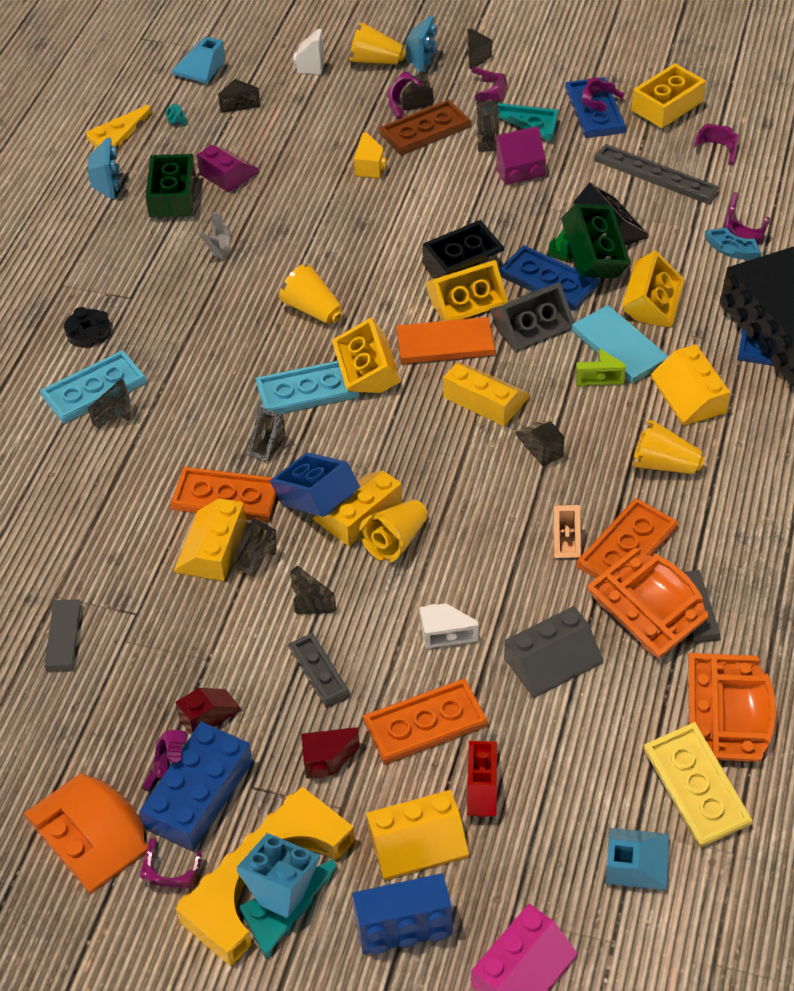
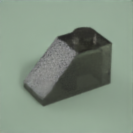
[476,101,499,152]
[516,421,565,467]

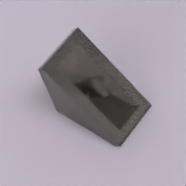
[467,29,492,69]
[218,79,261,113]
[246,407,286,461]

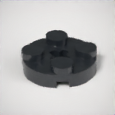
[64,307,111,348]

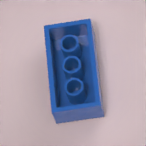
[139,722,253,852]

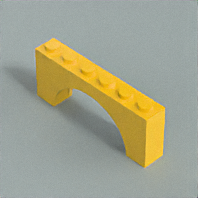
[175,787,355,967]

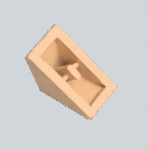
[552,505,581,558]

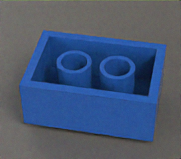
[269,452,360,517]
[352,873,452,954]

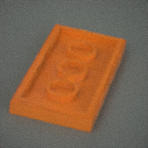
[396,317,495,364]
[170,467,277,522]
[576,498,679,578]
[362,678,488,765]

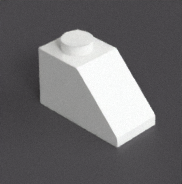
[293,29,325,75]
[419,603,479,649]

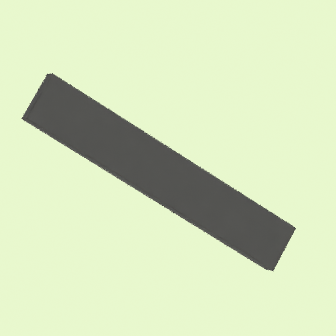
[594,144,720,205]

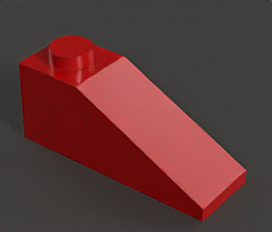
[467,741,497,818]

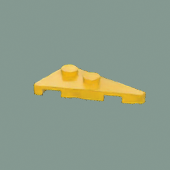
[85,105,151,148]

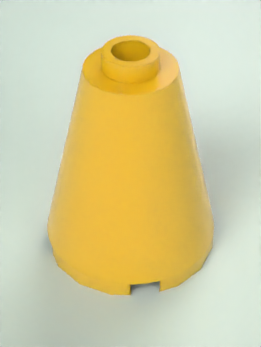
[349,22,406,65]
[279,264,343,324]
[632,419,705,474]
[359,499,428,562]

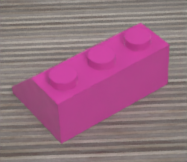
[471,903,578,991]

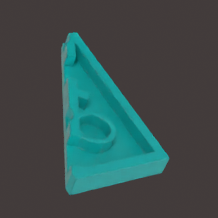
[486,102,559,141]
[239,859,337,959]

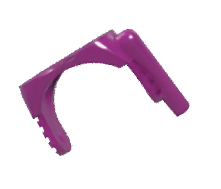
[471,67,508,102]
[387,72,424,119]
[582,77,625,112]
[694,124,739,165]
[723,192,770,244]
[142,730,187,790]
[139,838,202,888]

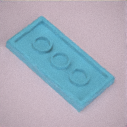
[572,305,669,384]
[40,350,147,424]
[255,361,360,417]

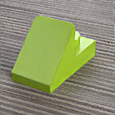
[575,349,626,386]

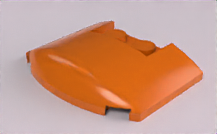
[587,548,709,659]
[688,653,776,762]
[23,773,148,894]

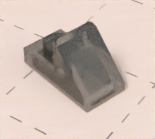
[402,70,434,111]
[88,379,130,429]
[230,518,276,577]
[290,565,336,615]

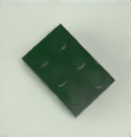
[145,154,196,217]
[561,203,631,278]

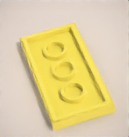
[643,722,753,848]

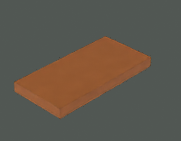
[379,99,471,155]

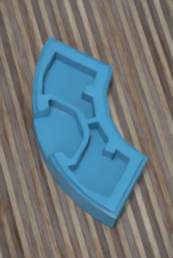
[704,228,762,260]

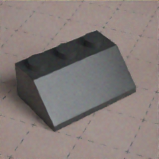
[489,282,575,351]
[504,606,603,698]

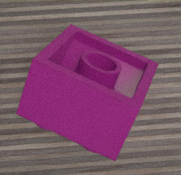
[496,126,546,185]
[197,144,259,193]

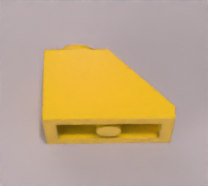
[354,132,387,178]

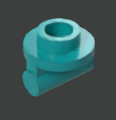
[166,103,188,126]

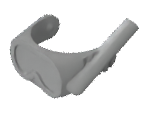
[197,212,231,258]

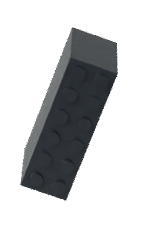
[719,246,794,386]

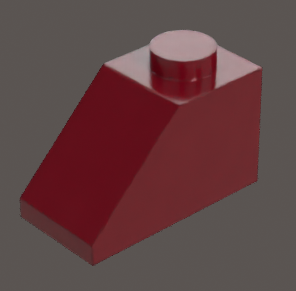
[175,688,241,735]
[301,727,360,778]

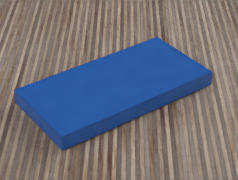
[565,77,626,138]
[499,245,599,311]

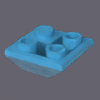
[406,15,437,73]
[171,36,226,83]
[87,138,121,199]
[605,828,669,890]
[237,833,320,918]

